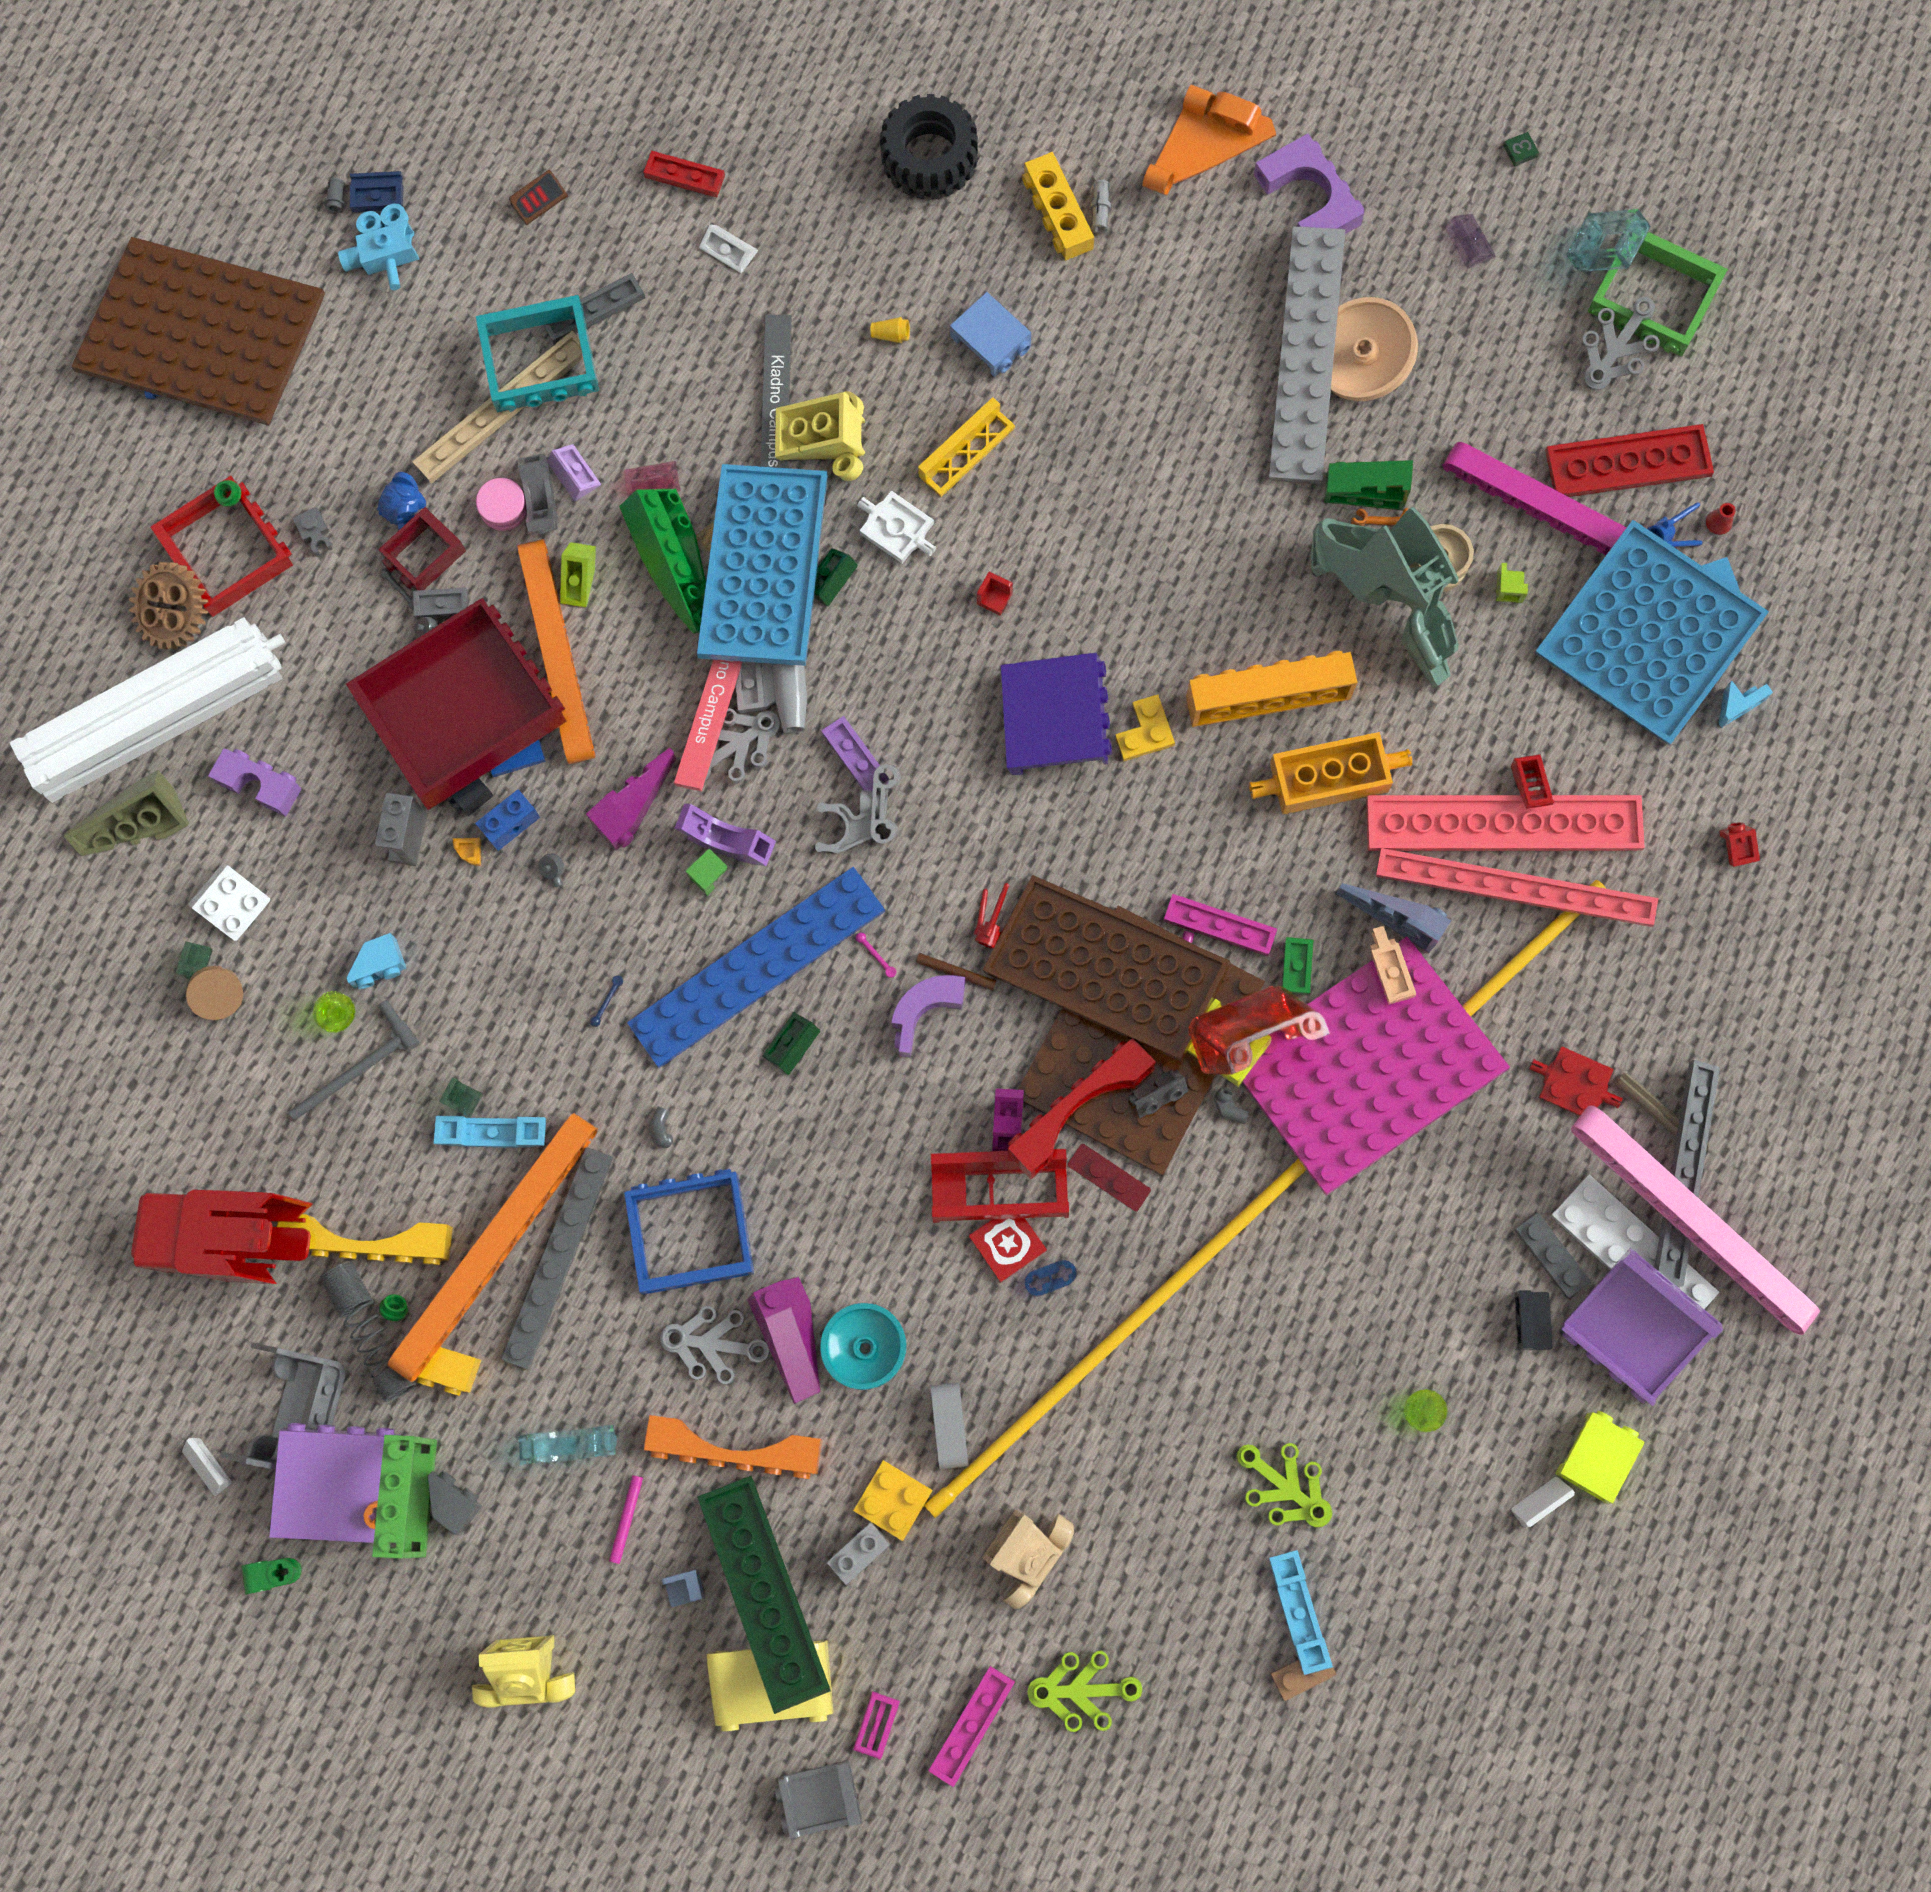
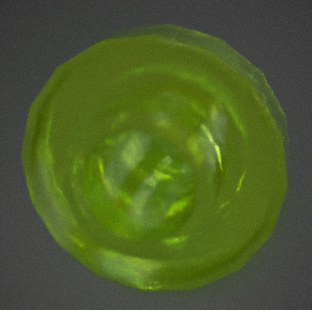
[313,991,356,1033]
[1404,1389,1448,1433]

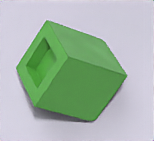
[686,849,728,896]

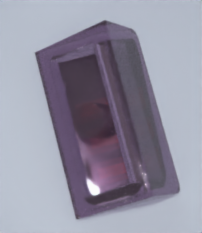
[1444,214,1496,269]

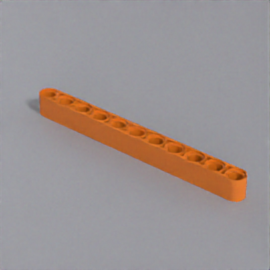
[387,1113,598,1382]

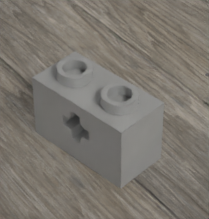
[827,1522,891,1585]

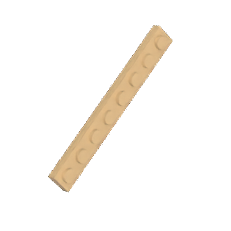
[412,331,583,484]

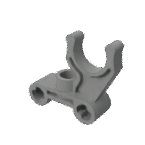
[815,764,901,853]

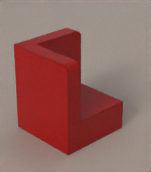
[976,571,1013,616]

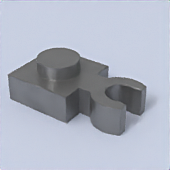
[293,507,333,556]

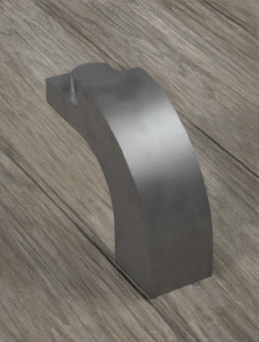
[518,453,558,534]

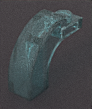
[518,1425,617,1465]

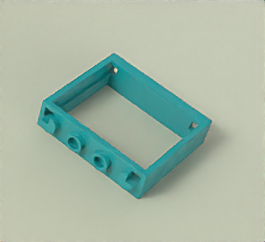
[476,295,600,413]

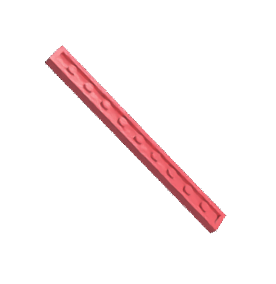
[1376,848,1659,927]

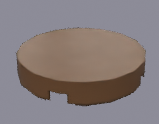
[185,966,244,1020]

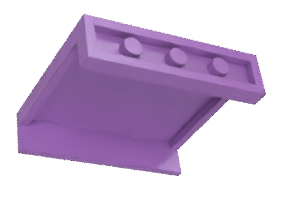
[1561,1248,1723,1406]
[269,1423,401,1543]

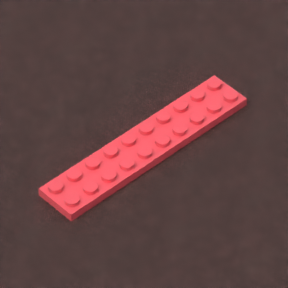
[1366,795,1645,851]

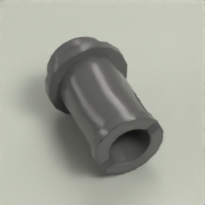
[324,178,345,213]

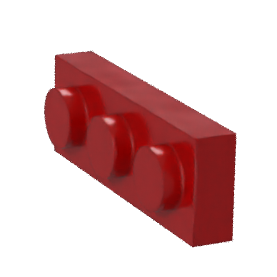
[643,151,725,198]

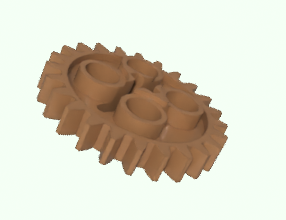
[129,562,208,649]

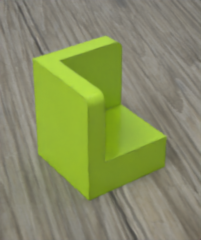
[1496,563,1528,603]

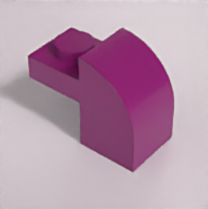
[992,1088,1024,1151]

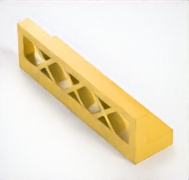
[918,397,1015,497]

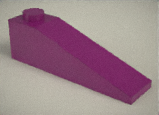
[586,748,677,851]
[747,1277,821,1404]

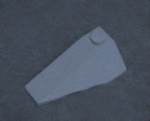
[1336,883,1451,953]

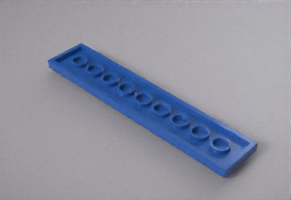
[627,866,885,1068]

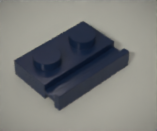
[350,171,403,212]

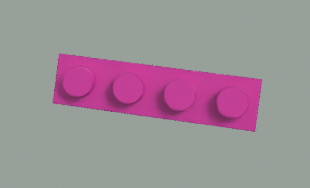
[1163,894,1277,957]
[928,1666,1015,1787]

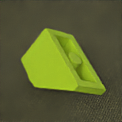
[560,542,596,607]

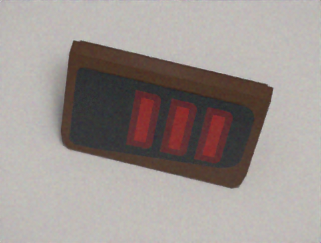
[509,170,568,225]

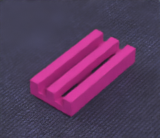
[853,1691,900,1760]

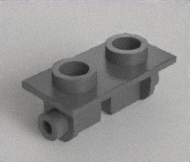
[1128,1070,1188,1118]

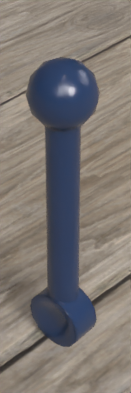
[590,975,624,1027]

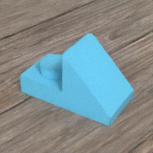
[1719,681,1773,728]

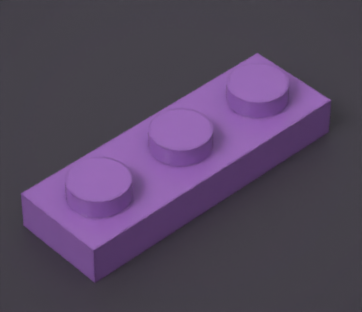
[821,716,890,791]

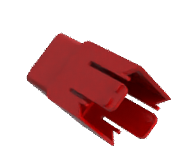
[131,1189,313,1284]

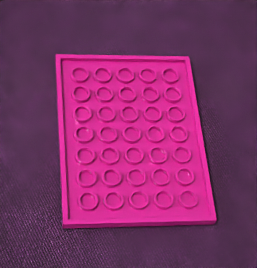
[1242,937,1510,1196]

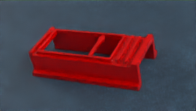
[931,1149,1069,1223]

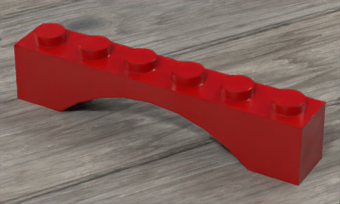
[1008,1038,1156,1180]

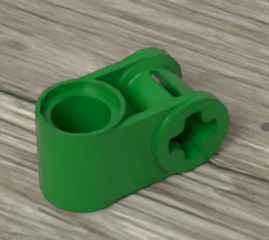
[241,1558,302,1595]

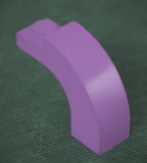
[675,803,776,866]
[891,975,965,1058]

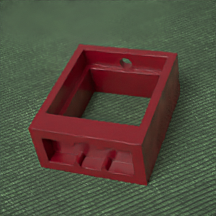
[378,507,466,591]

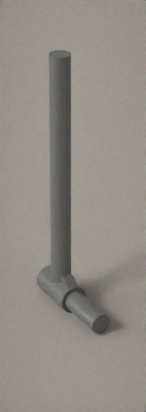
[289,1000,420,1120]

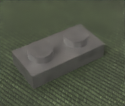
[413,587,469,620]

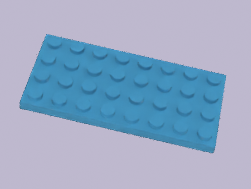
[697,464,828,666]

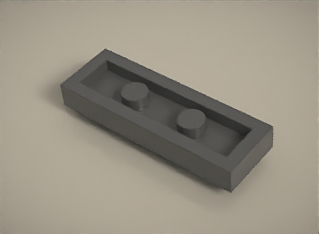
[1514,1212,1591,1299]

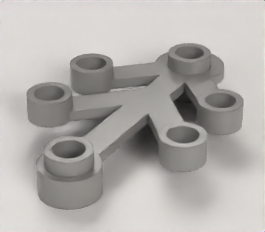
[1583,297,1660,390]
[705,708,780,784]
[660,1306,770,1385]

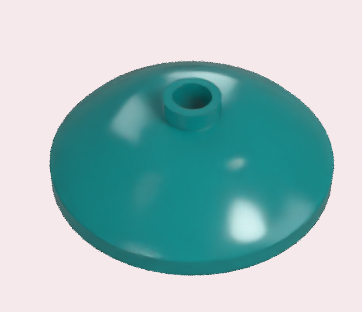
[821,1303,907,1390]

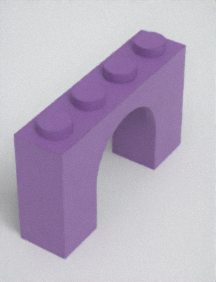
[1254,134,1364,234]

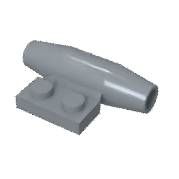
[736,662,807,734]

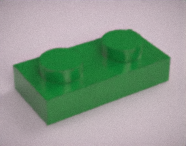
[1281,937,1314,996]

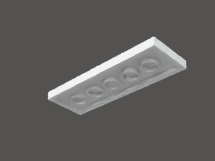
[1551,1174,1719,1309]

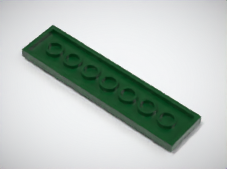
[697,1475,831,1714]

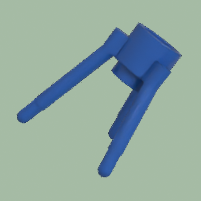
[1647,502,1703,547]

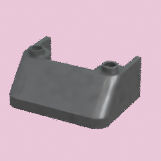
[220,1342,345,1470]

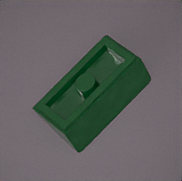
[814,548,858,606]
[762,1012,821,1075]

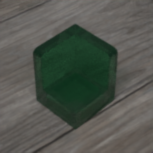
[175,941,213,980]
[439,1077,483,1118]

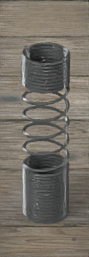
[320,1261,417,1402]

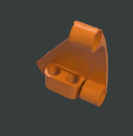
[1142,84,1276,196]

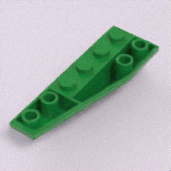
[619,489,706,633]

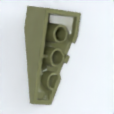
[64,770,189,856]

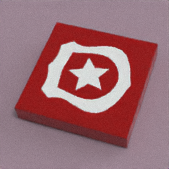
[969,1218,1047,1283]

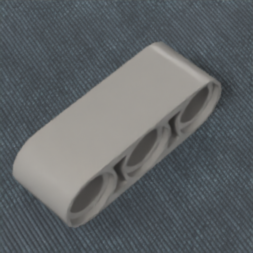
[931,1382,968,1470]

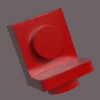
[1719,822,1760,867]

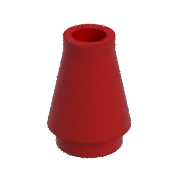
[1706,503,1736,535]

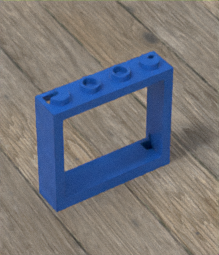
[624,1169,754,1295]

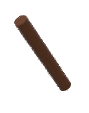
[916,953,997,991]

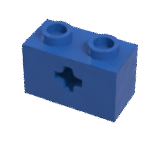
[475,789,541,851]

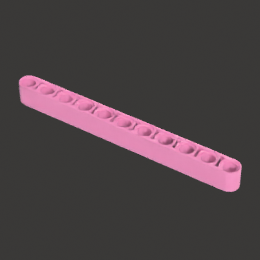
[1571,1106,1820,1335]

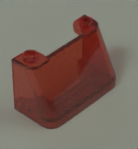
[1189,986,1330,1075]

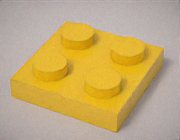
[853,1460,933,1541]

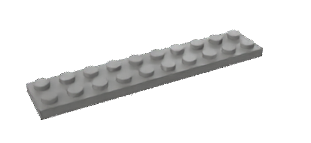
[1269,226,1345,484]

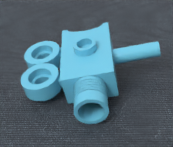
[338,204,419,290]

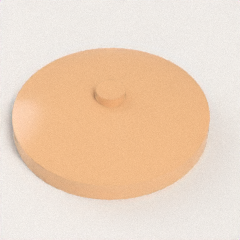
[1331,297,1418,401]

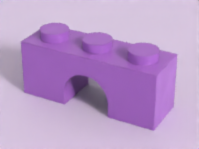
[208,748,301,817]

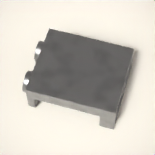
[375,793,427,866]
[774,1760,862,1840]

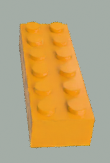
[1186,651,1358,727]

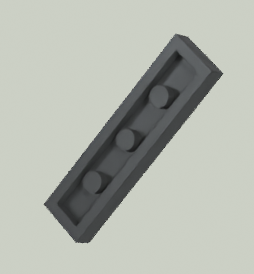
[543,273,645,345]

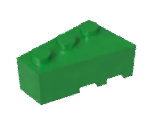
[1324,460,1413,511]

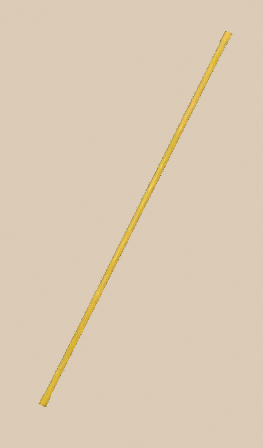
[924,880,1606,1518]

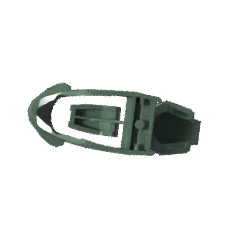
[1311,507,1459,688]

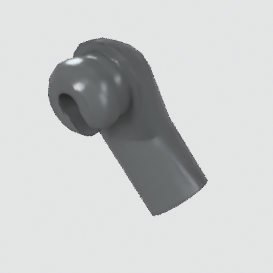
[1214,1087,1249,1124]
[648,1106,673,1149]

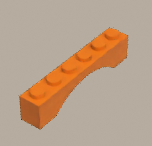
[644,1415,822,1479]

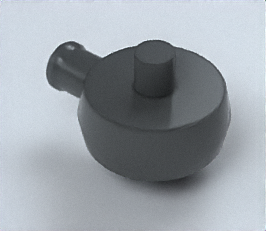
[414,617,437,638]
[539,853,564,887]

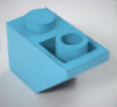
[347,933,407,989]

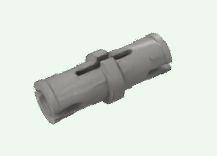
[1090,179,1111,234]

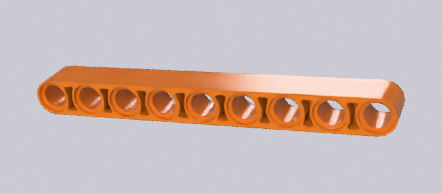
[517,539,596,765]

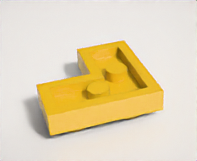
[1115,694,1175,762]

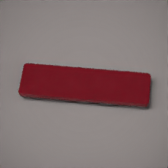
[1068,1144,1151,1212]

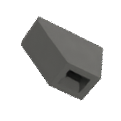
[428,1470,482,1535]

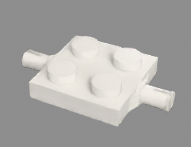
[857,491,936,564]

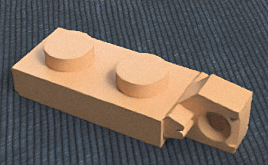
[1370,926,1416,1005]

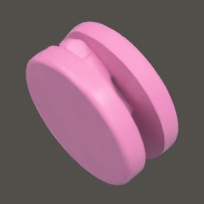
[476,478,527,531]

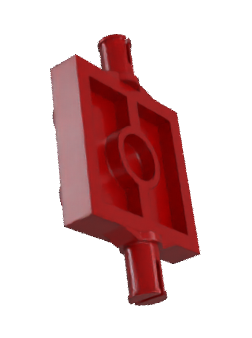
[1529,1046,1623,1116]

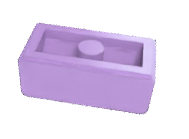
[547,444,601,501]

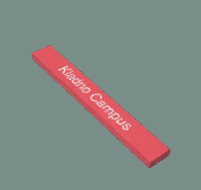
[674,659,743,792]

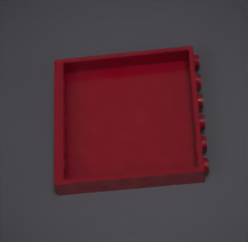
[346,597,567,810]

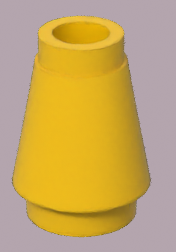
[870,317,910,343]

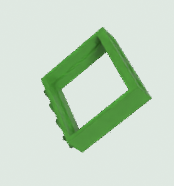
[1587,225,1728,357]
[372,1435,437,1558]

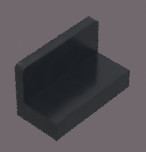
[1514,1290,1553,1350]

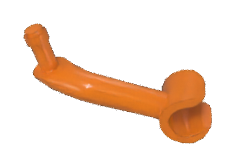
[1351,508,1408,526]

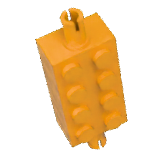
[1249,732,1413,815]

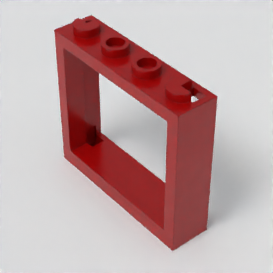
[150,476,293,617]

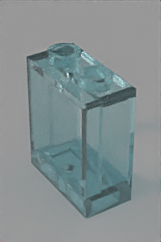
[1566,209,1651,272]

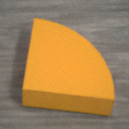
[452,838,481,866]

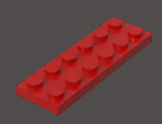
[1545,424,1714,497]

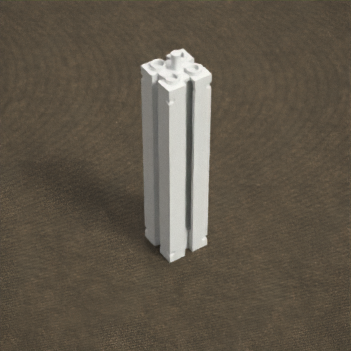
[10,617,286,803]

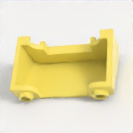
[706,1640,833,1731]

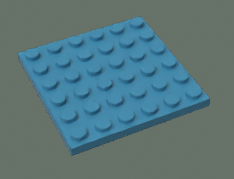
[1535,520,1769,745]

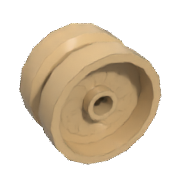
[1409,524,1474,593]

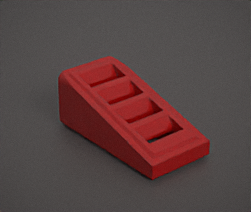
[1511,754,1554,809]

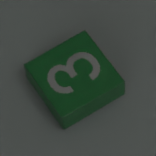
[1503,132,1539,167]

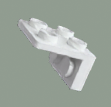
[188,863,270,941]

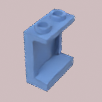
[950,292,1031,377]

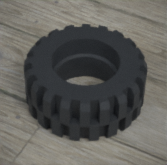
[880,94,978,200]

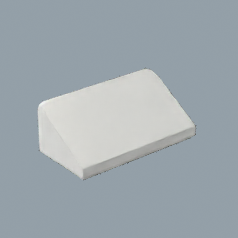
[699,224,758,273]
[182,1438,232,1496]
[1511,1477,1575,1527]

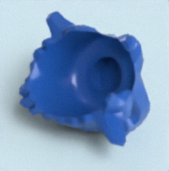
[377,472,426,530]

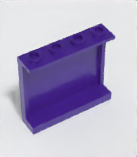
[1001,653,1112,775]

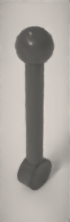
[380,568,414,610]

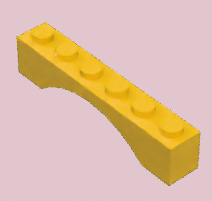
[277,1214,453,1265]

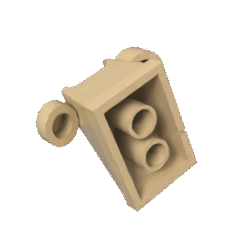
[982,1509,1074,1609]

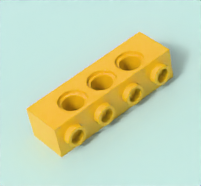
[1022,152,1094,261]

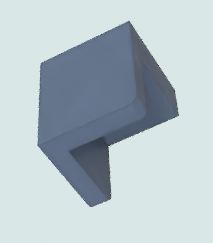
[662,1569,705,1607]

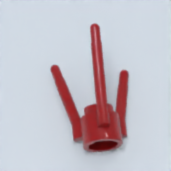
[973,883,1009,949]

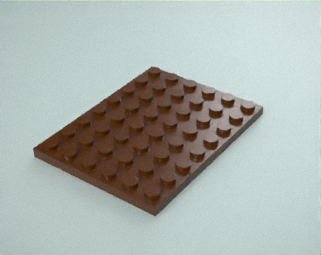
[71,237,325,426]
[1018,905,1265,1176]

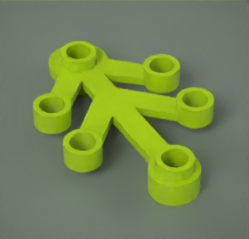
[1236,1443,1332,1527]
[1028,1651,1142,1732]

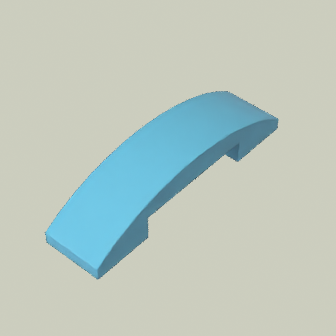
[434,1116,546,1148]
[1269,1550,1333,1675]

